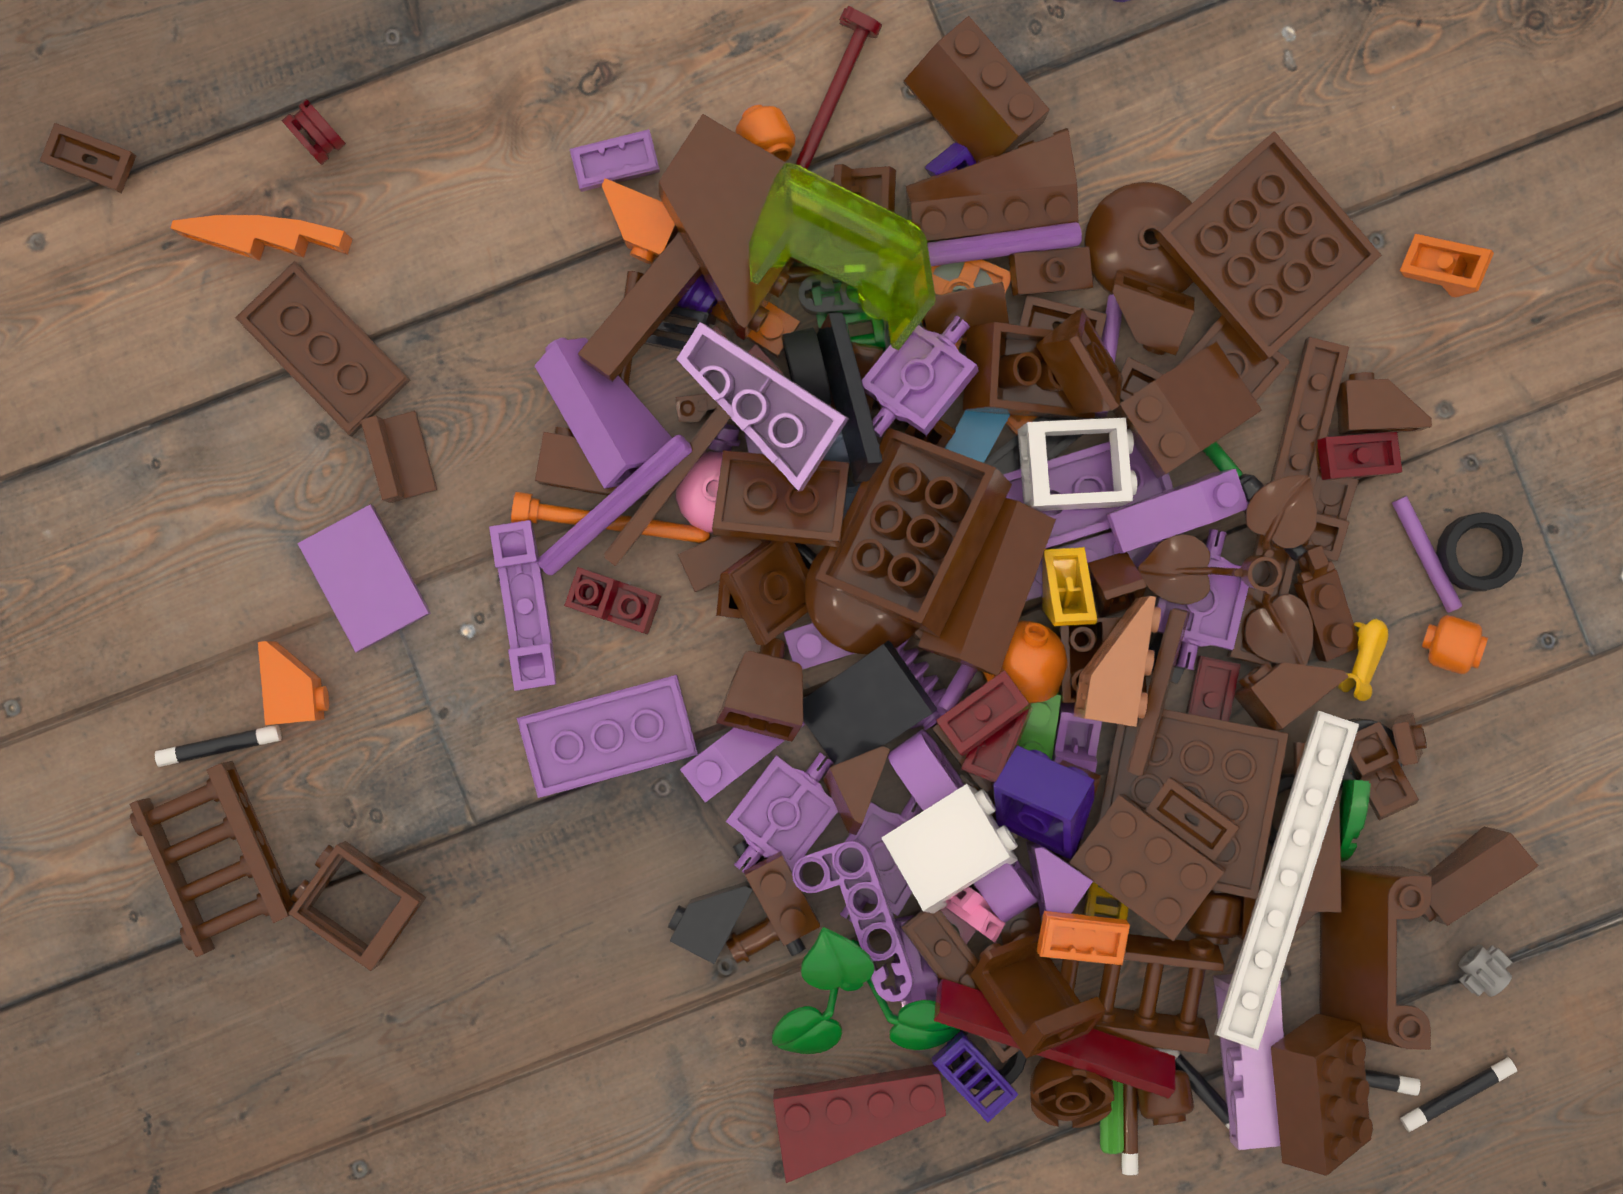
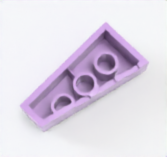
[677,322,849,491]
[1213,974,1284,1150]

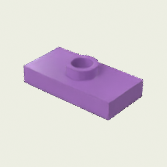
[570,129,660,192]

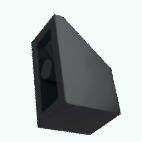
[668,881,753,964]

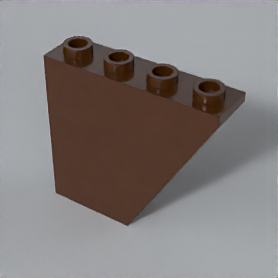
[659,114,834,340]

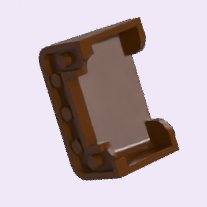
[1319,866,1432,1050]

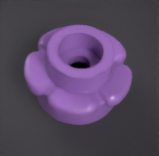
[709,424,740,452]

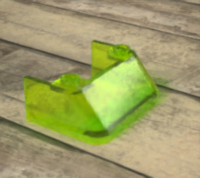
[749,163,936,350]

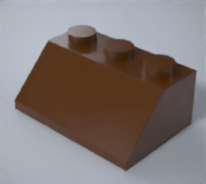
[903,16,1050,163]

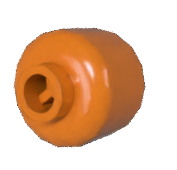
[736,105,796,162]
[1422,615,1488,674]

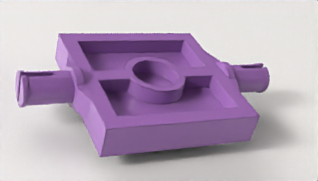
[861,316,979,438]
[1155,529,1248,670]
[726,752,838,873]
[840,794,922,922]

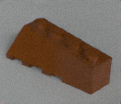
[906,128,1079,242]

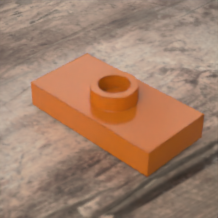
[1037,911,1130,965]

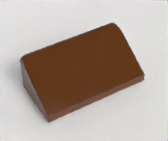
[920,282,1009,338]

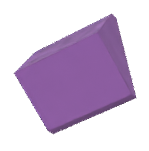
[1026,841,1093,923]

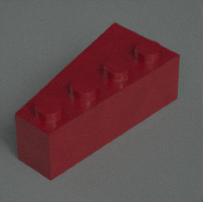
[773,1064,946,1183]

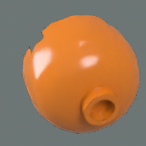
[983,620,1068,703]

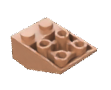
[1073,596,1161,727]

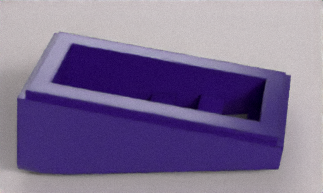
[931,1031,1019,1123]

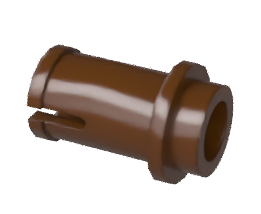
[726,917,780,964]

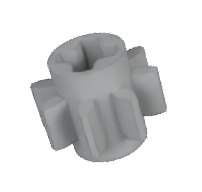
[1458,945,1512,997]

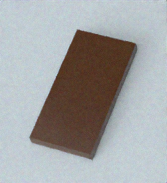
[235,261,410,437]

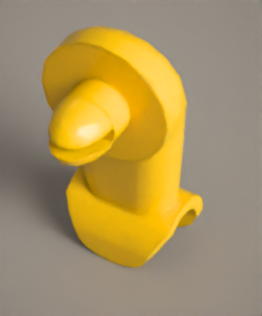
[1338,619,1388,701]

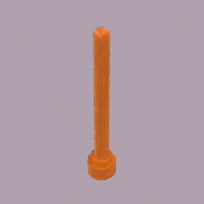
[511,492,710,543]

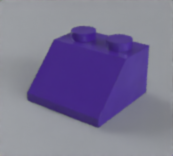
[993,745,1094,859]

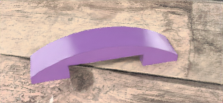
[489,520,556,691]

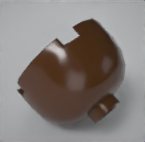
[1030,1057,1114,1128]

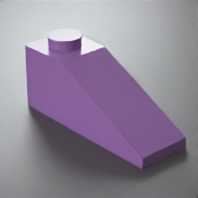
[1106,469,1248,553]
[680,722,805,803]

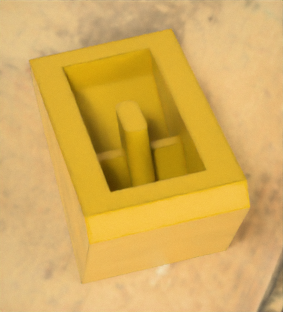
[1042,547,1097,626]

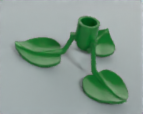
[772,927,960,1054]

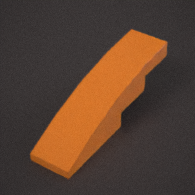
[170,215,353,261]

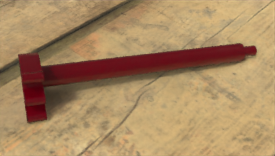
[794,6,882,173]

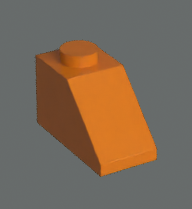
[601,178,678,264]
[258,641,329,725]

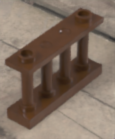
[129,761,295,957]
[1060,934,1225,1054]

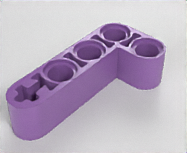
[792,840,914,1002]

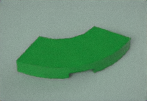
[1340,779,1371,862]

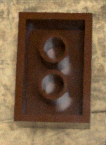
[1069,794,1226,941]
[1271,1014,1373,1176]

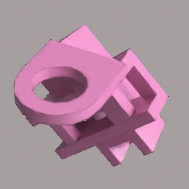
[941,886,1006,944]

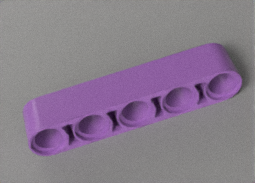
[888,730,1041,923]

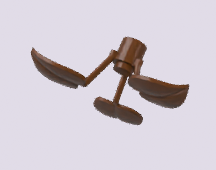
[1138,475,1317,665]

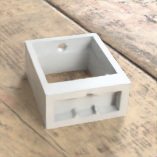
[1018,418,1137,511]

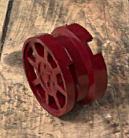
[281,99,346,165]

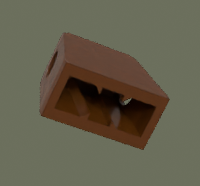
[716,638,803,742]

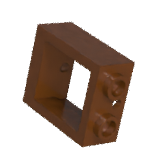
[288,841,426,971]

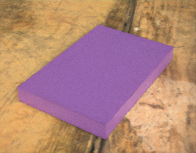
[297,504,431,652]

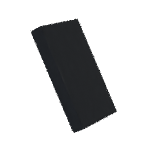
[803,640,937,765]

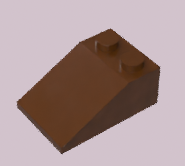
[963,322,1095,419]
[1112,341,1262,479]

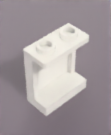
[882,784,1018,914]

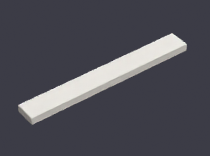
[1214,710,1359,1050]

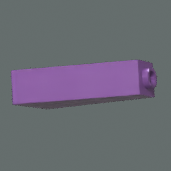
[535,338,672,489]

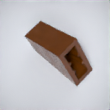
[1422,826,1539,926]

